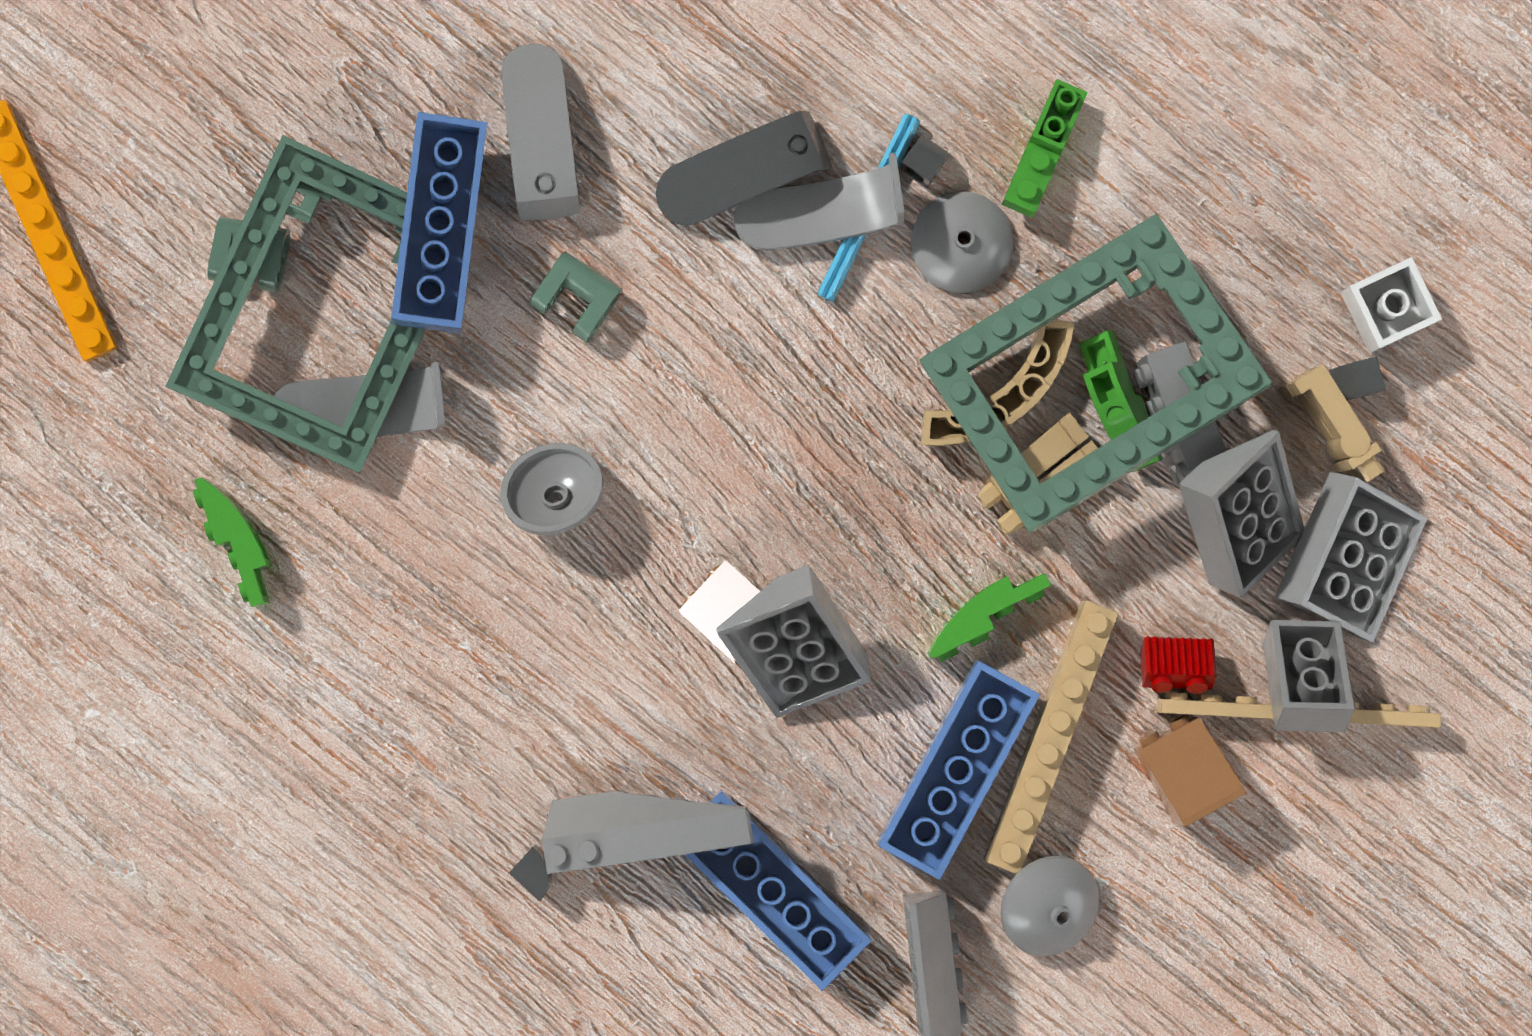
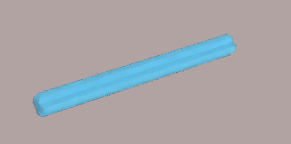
[818,114,920,302]

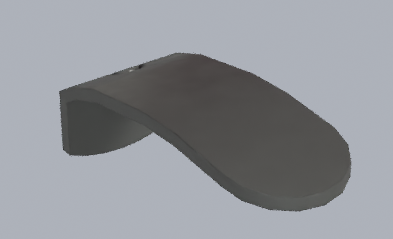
[656,111,832,226]

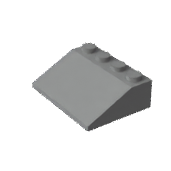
[1179,430,1305,598]
[1275,472,1428,643]
[716,565,871,718]
[903,890,968,1036]

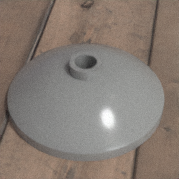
[911,191,1013,294]
[500,443,604,535]
[1001,856,1099,956]

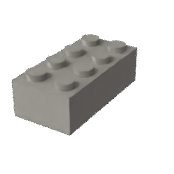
[1134,341,1226,486]

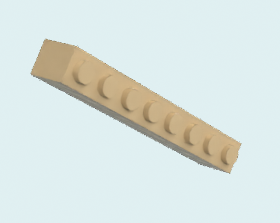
[984,600,1119,874]

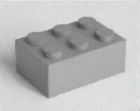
[1263,620,1354,732]

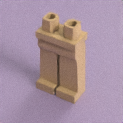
[1279,364,1384,482]
[976,412,1098,536]

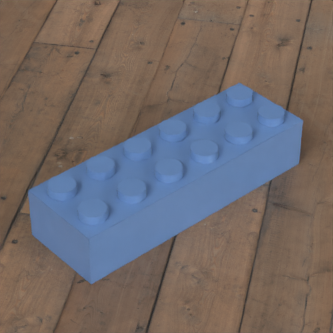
[390,112,487,334]
[876,661,1040,880]
[685,789,872,991]

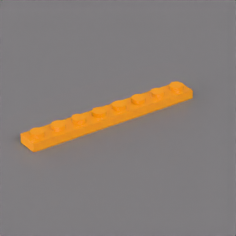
[0,99,118,362]

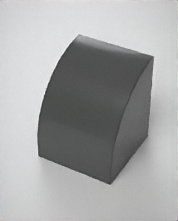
[900,135,951,187]
[1329,356,1386,401]
[509,845,552,901]

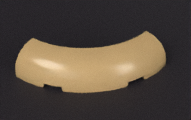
[921,320,1075,446]

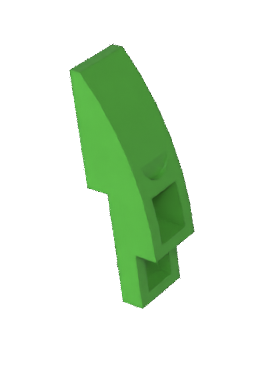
[1001,79,1088,218]
[1079,330,1163,472]
[193,478,273,608]
[927,573,1051,662]

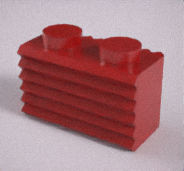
[1140,636,1217,694]

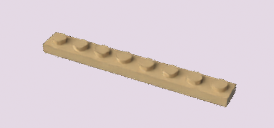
[1156,692,1441,728]

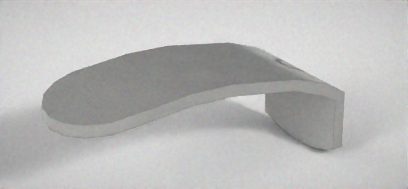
[501,44,580,220]
[733,153,905,251]
[274,362,445,436]

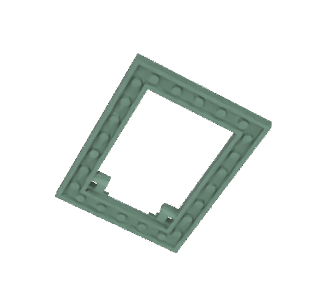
[165,135,426,474]
[919,213,1272,534]

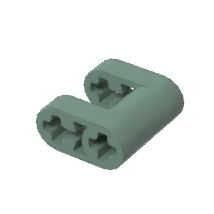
[207,216,290,293]
[529,251,623,343]

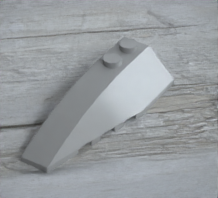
[542,791,754,874]

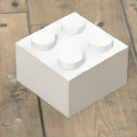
[1340,257,1442,354]

